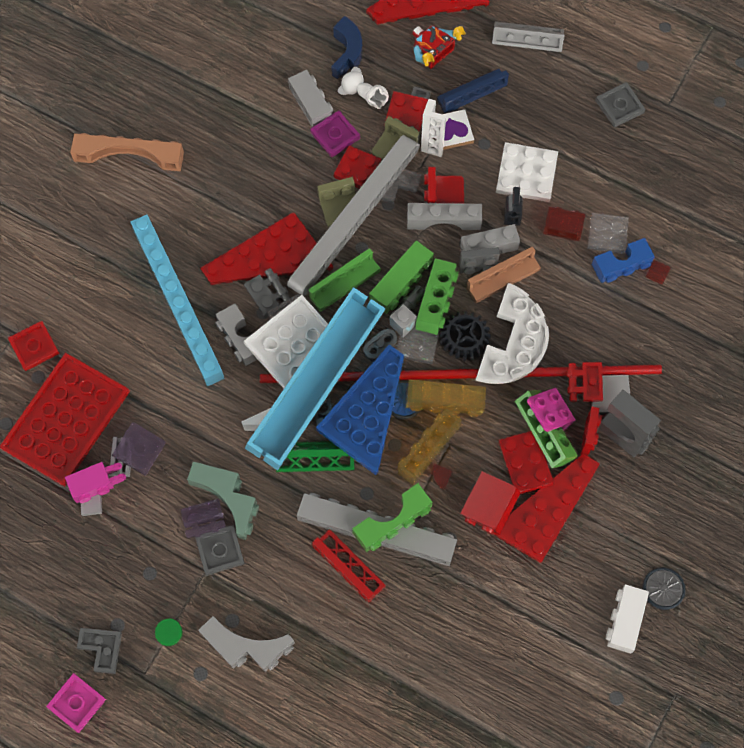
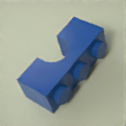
[591,238,655,283]

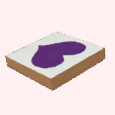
[434,110,474,150]

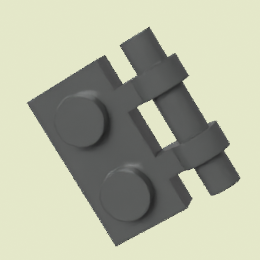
[244,268,291,317]

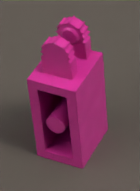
[65,462,126,503]

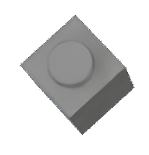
[390,304,417,337]

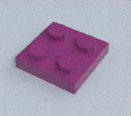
[310,110,360,158]

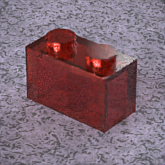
[543,207,585,241]

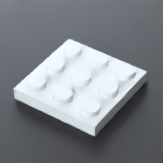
[496,142,558,202]

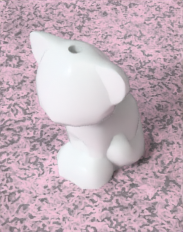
[338,67,389,109]

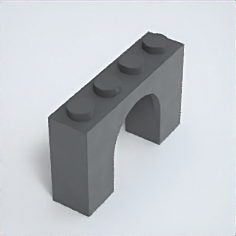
[598,389,661,458]

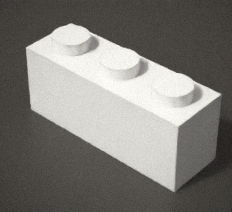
[606,584,649,654]

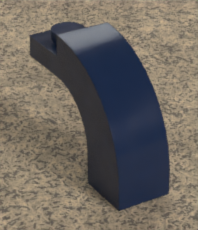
[332,16,362,79]

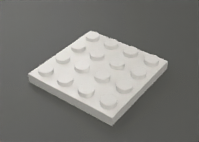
[244,295,328,388]

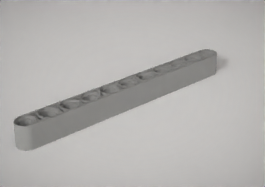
[287,135,420,296]

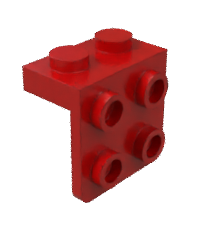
[424,167,464,204]

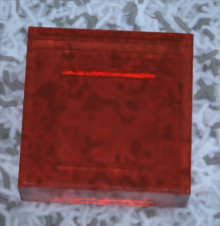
[646,260,671,285]

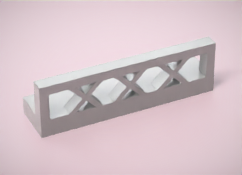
[492,21,564,52]

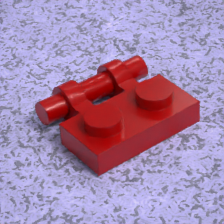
[567,362,603,402]

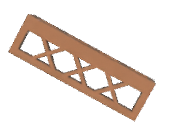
[466,246,541,303]

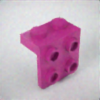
[527,388,576,432]

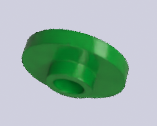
[155,618,183,646]

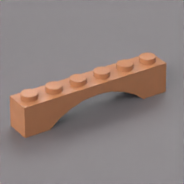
[70,133,184,171]

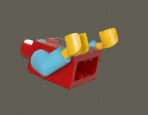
[412,26,466,69]

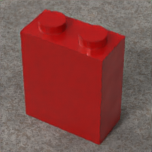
[460,471,521,535]

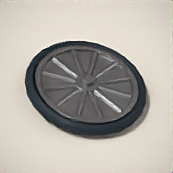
[643,568,685,610]

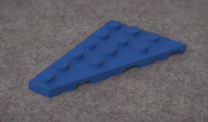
[316,345,404,475]

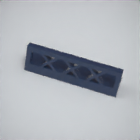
[437,69,509,114]

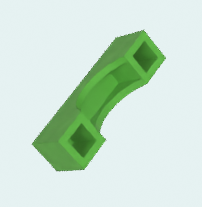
[352,483,432,552]

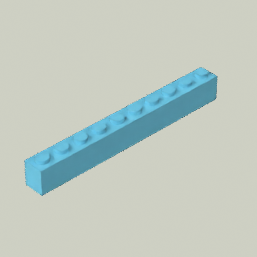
[130,215,225,386]

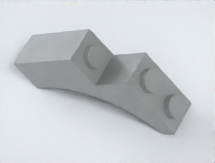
[198,616,295,672]

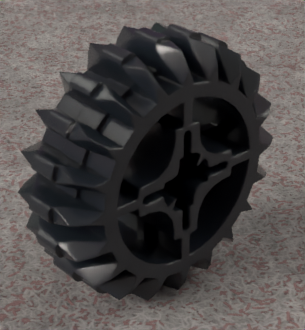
[439,310,491,362]

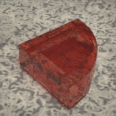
[433,464,452,490]

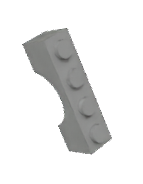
[407,203,482,230]

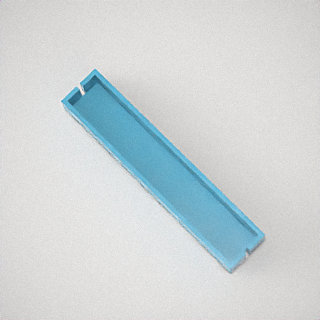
[245,287,386,470]

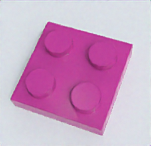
[46,673,106,733]

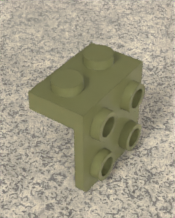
[372,116,420,160]

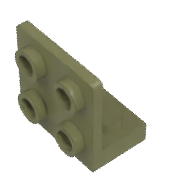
[317,177,355,227]

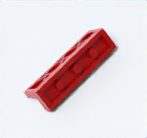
[312,529,386,603]

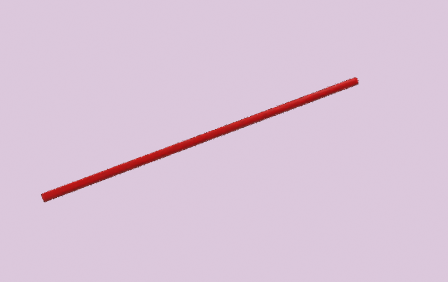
[260,365,662,383]

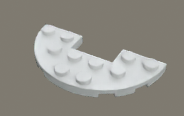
[476,283,549,384]

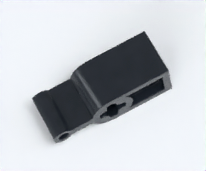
[504,187,523,226]

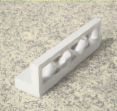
[421,99,446,157]

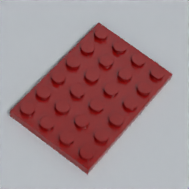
[0,353,130,487]

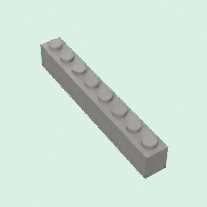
[297,493,457,567]

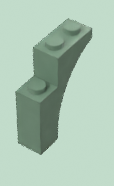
[187,462,259,540]

